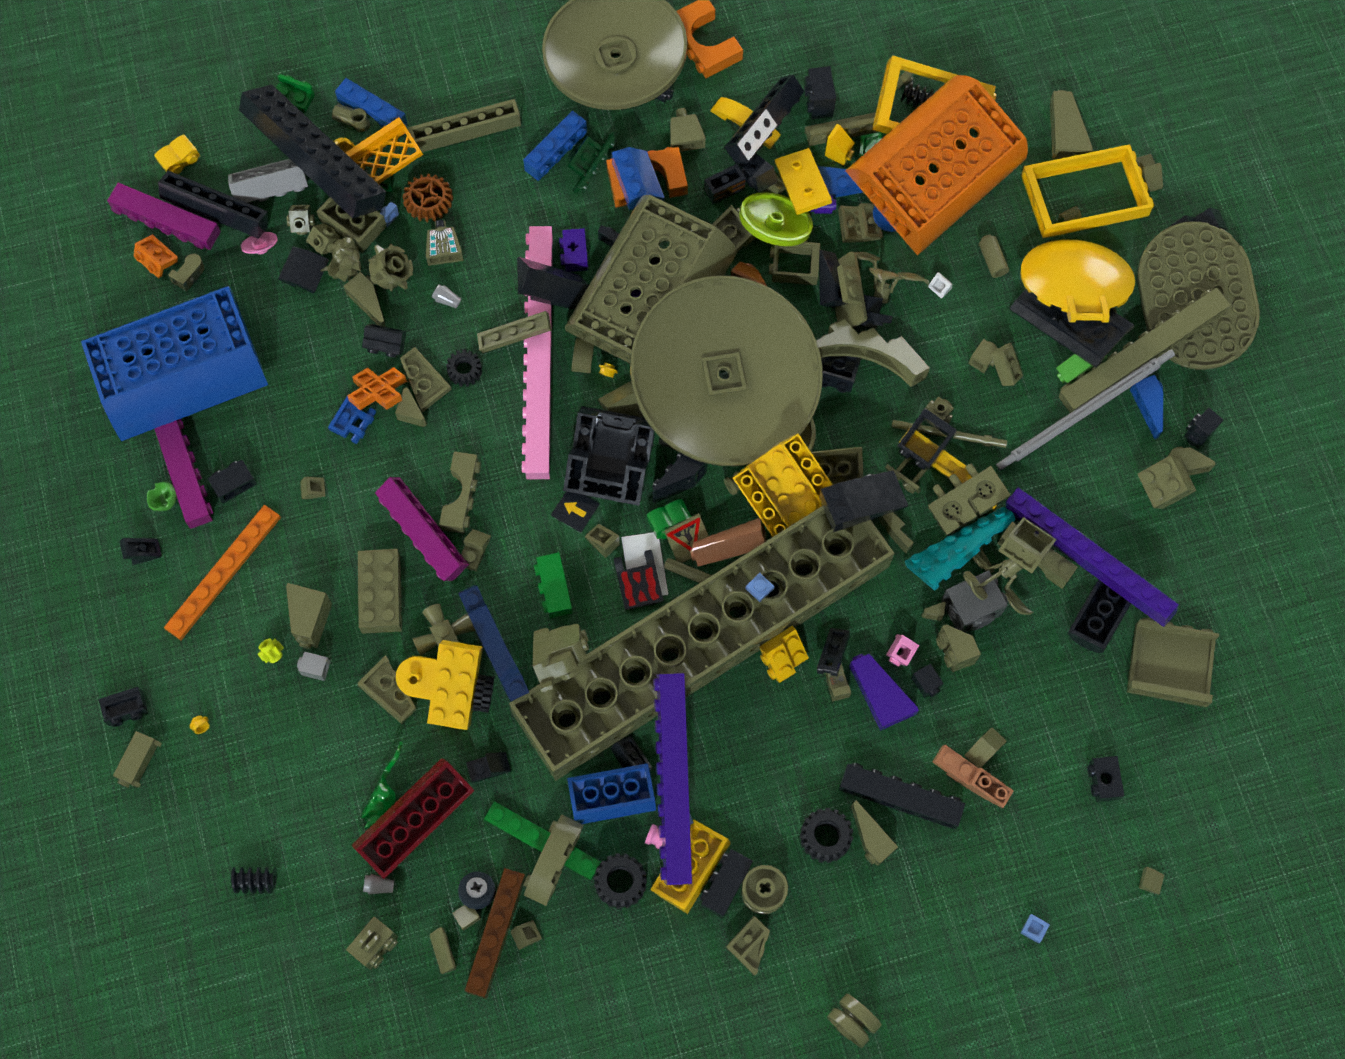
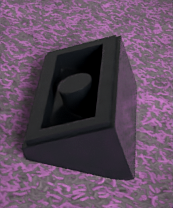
[611,735,653,771]

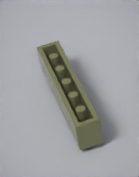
[408,99,521,152]

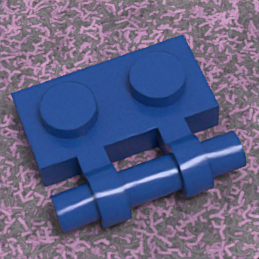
[328,396,376,444]

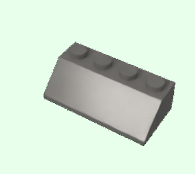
[228,159,308,204]

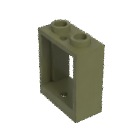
[769,242,820,285]
[998,517,1056,574]

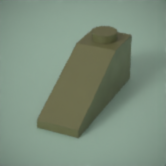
[343,272,386,327]
[851,800,898,866]

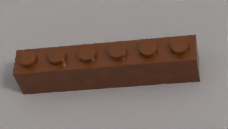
[465,868,526,999]

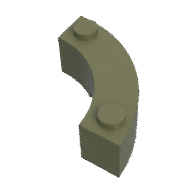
[524,814,584,906]

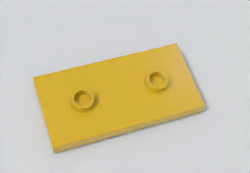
[774,148,832,215]

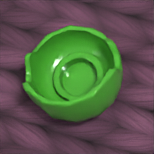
[147,481,177,511]

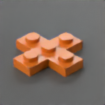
[347,367,407,410]

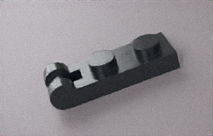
[817,628,850,677]

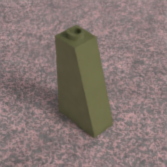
[1050,90,1093,159]

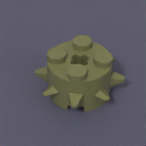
[369,244,413,291]

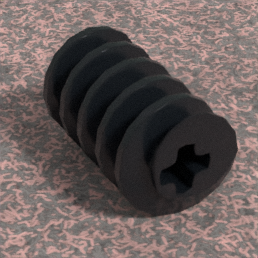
[900,81,934,107]
[231,867,277,894]

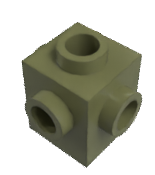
[287,205,315,235]
[306,223,341,254]
[926,397,954,425]

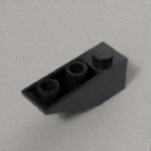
[819,250,849,308]

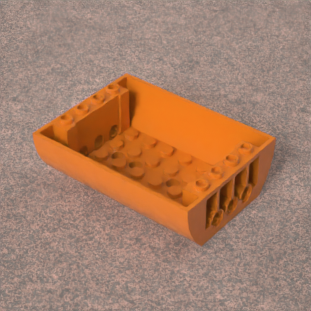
[845,75,1028,256]

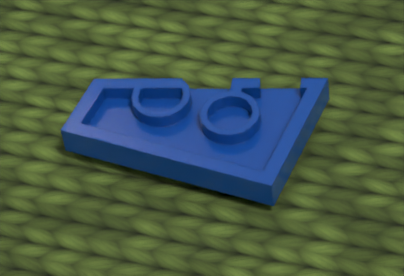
[817,166,863,198]

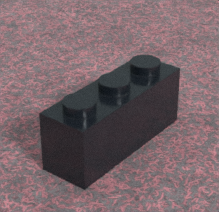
[699,849,753,919]

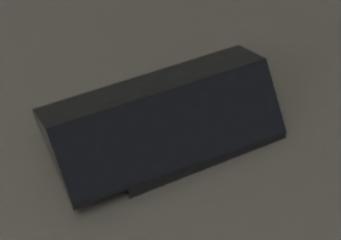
[517,257,589,310]

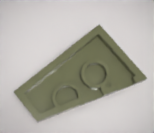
[400,347,452,412]
[358,655,416,724]

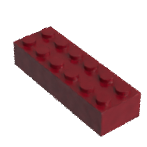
[351,758,474,879]

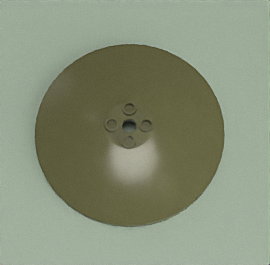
[542,0,687,110]

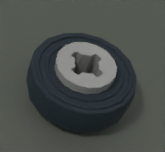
[458,872,496,910]

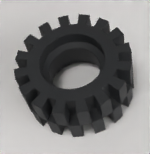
[446,349,482,387]
[472,674,495,713]

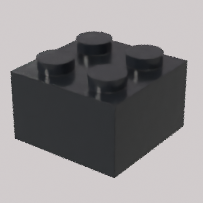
[803,66,836,120]

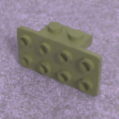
[835,252,867,328]

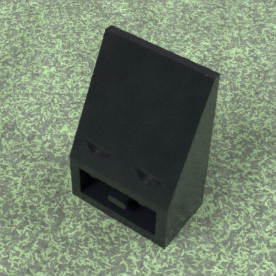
[652,452,707,503]

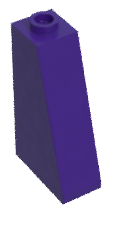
[849,654,919,731]

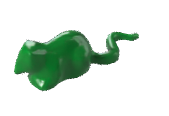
[360,741,403,829]

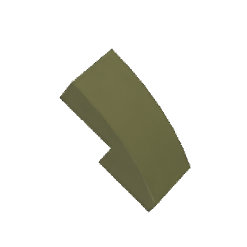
[572,338,594,373]

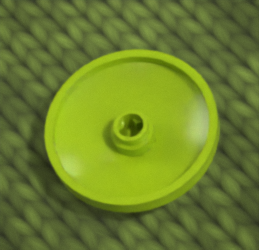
[739,192,813,246]

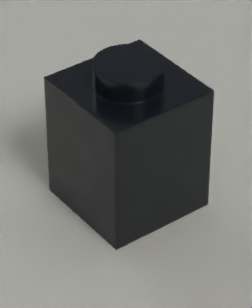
[911,663,944,698]

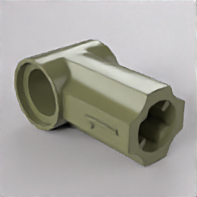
[332,104,370,132]

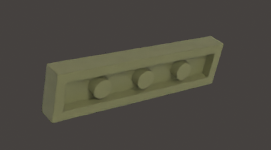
[477,311,552,353]

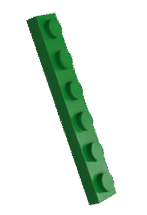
[484,801,601,881]

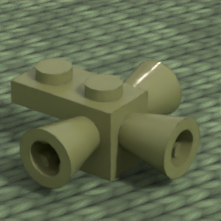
[412,604,475,656]

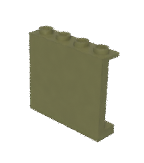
[1127,618,1219,707]

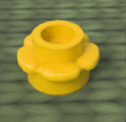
[190,716,210,734]

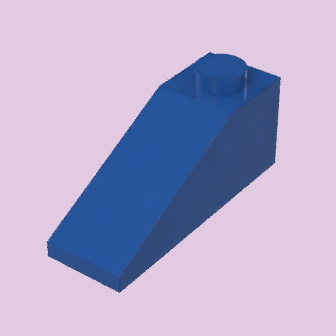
[1130,375,1163,439]

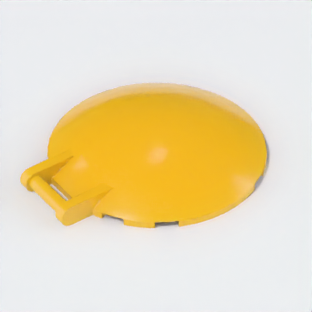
[1020,239,1135,323]

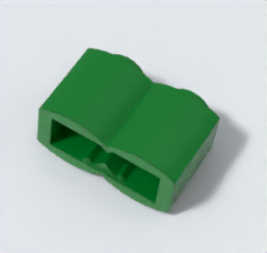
[647,499,691,539]

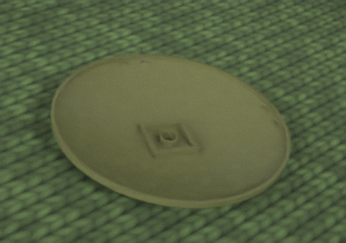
[630,276,822,466]

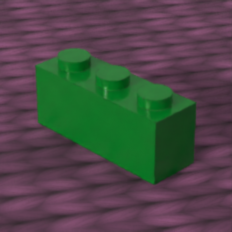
[534,552,573,618]

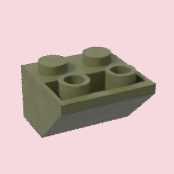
[936,625,981,672]

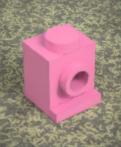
[886,634,919,667]

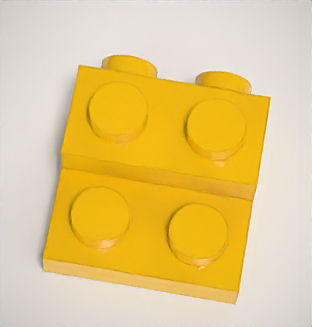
[759,626,808,683]

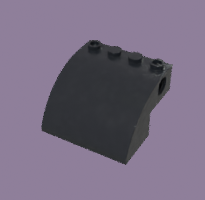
[563,406,655,506]

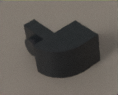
[860,295,893,328]

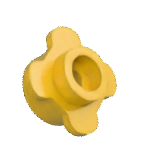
[599,363,618,378]

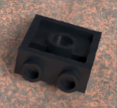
[821,356,861,393]

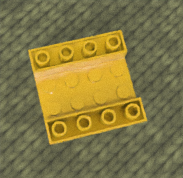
[733,433,833,537]

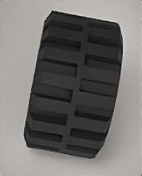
[800,808,853,863]
[594,853,647,909]

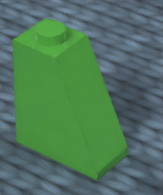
[1056,354,1108,384]

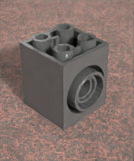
[941,570,1008,632]

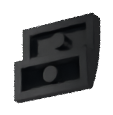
[278,246,329,294]

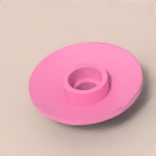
[241,232,278,254]

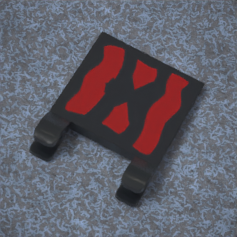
[614,550,664,610]

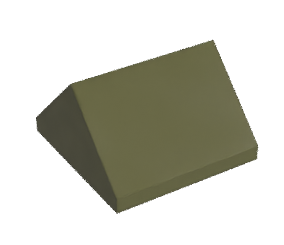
[598,381,644,417]

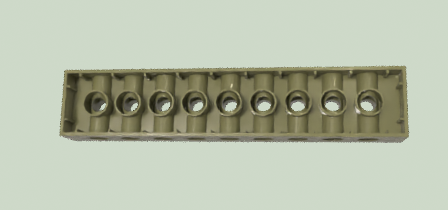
[509,506,894,781]

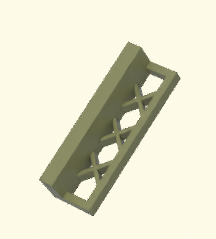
[805,112,878,146]

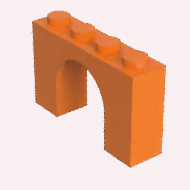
[676,0,743,79]
[606,147,688,208]

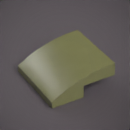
[838,203,882,243]

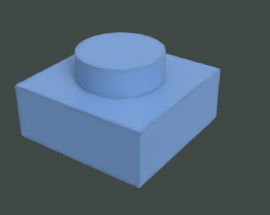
[380,202,399,227]
[745,573,774,602]
[1020,914,1050,943]

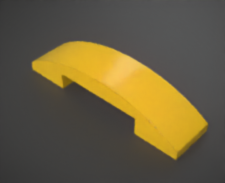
[710,97,781,149]

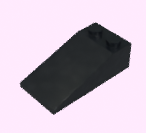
[819,470,908,533]

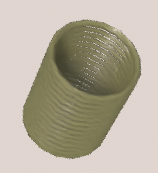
[1059,206,1082,222]

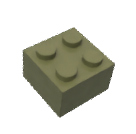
[1138,455,1196,509]

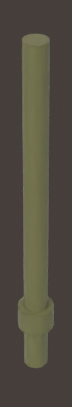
[892,420,1007,448]

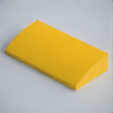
[650,820,731,914]

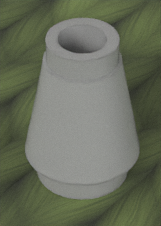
[432,284,461,308]
[363,874,394,894]

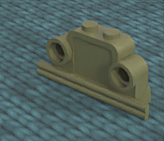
[533,624,589,692]

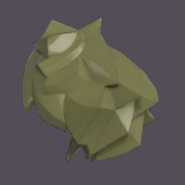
[320,237,361,282]

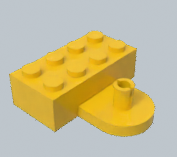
[396,640,483,730]

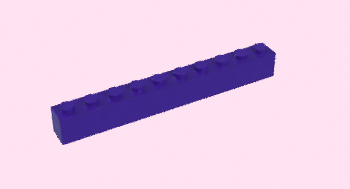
[1006,487,1179,627]
[653,673,692,885]

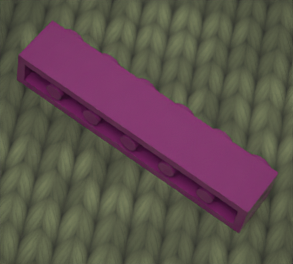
[107,183,221,250]
[155,419,214,529]
[375,477,469,581]

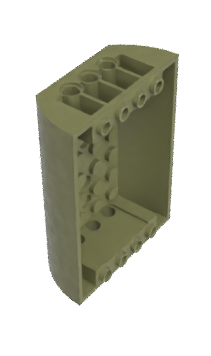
[565,195,738,363]

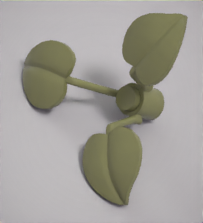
[847,252,929,303]
[963,546,1034,615]

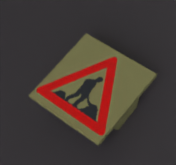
[664,513,709,563]

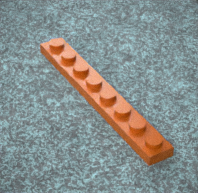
[164,505,281,641]

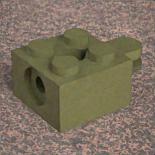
[346,916,398,970]

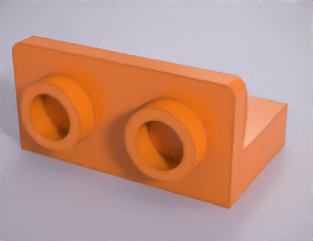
[134,234,178,278]

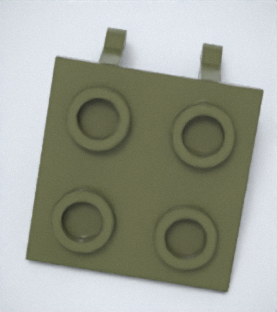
[885,457,927,494]

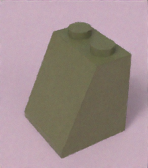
[286,583,332,649]

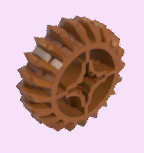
[403,173,453,223]

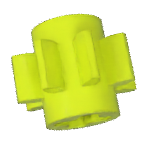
[257,638,284,663]

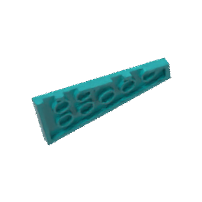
[905,507,1016,591]

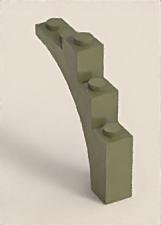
[816,319,930,387]

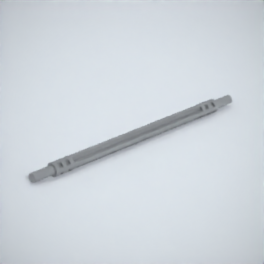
[996,349,1175,470]

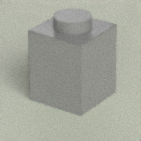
[297,652,331,681]

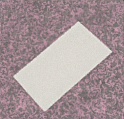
[621,532,668,596]

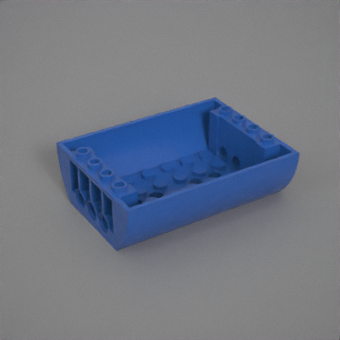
[81,286,268,441]

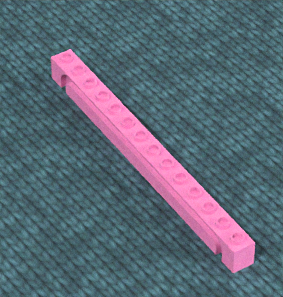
[522,226,553,479]

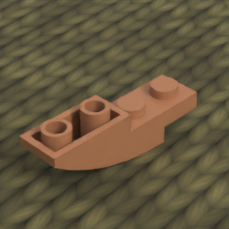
[933,745,1013,808]

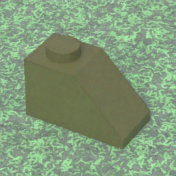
[1167,447,1215,476]

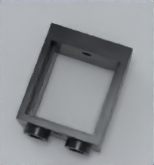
[897,408,957,471]

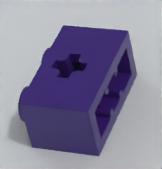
[559,228,588,272]

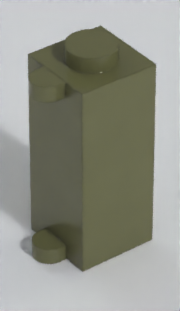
[113,731,162,788]

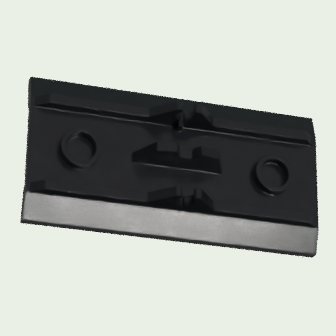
[1010,289,1135,368]

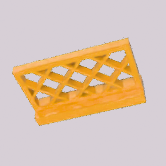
[345,117,423,184]

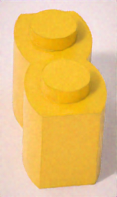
[154,134,200,174]

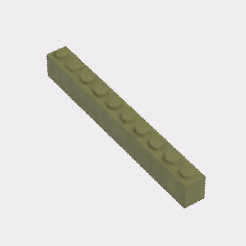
[1059,288,1231,413]

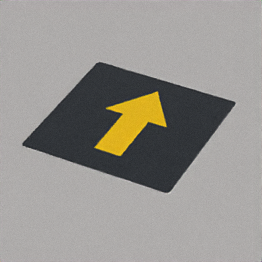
[551,492,599,533]

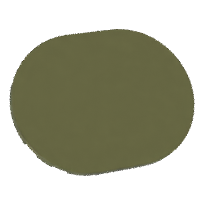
[1137,221,1260,370]

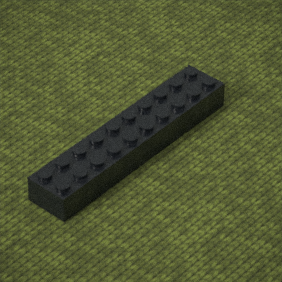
[239,84,386,219]

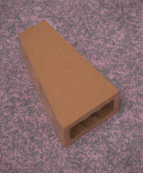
[690,518,767,566]

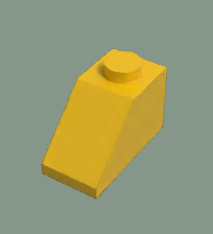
[825,124,855,166]

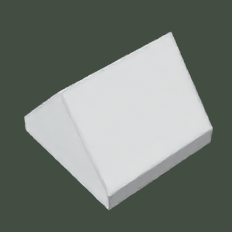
[927,272,953,298]

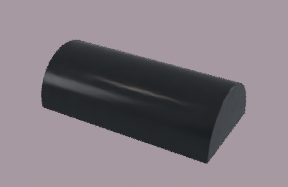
[1068,579,1131,653]

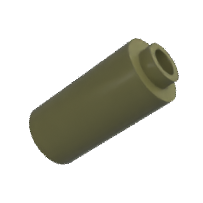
[979,235,1009,278]

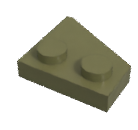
[725,916,770,975]

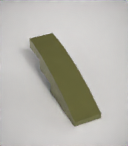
[878,512,914,553]

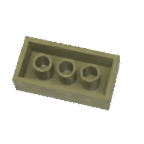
[358,549,402,634]

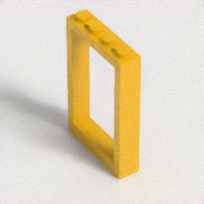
[872,55,996,149]
[1021,144,1154,238]

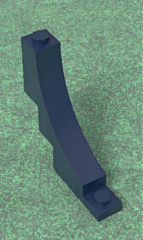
[458,585,529,701]

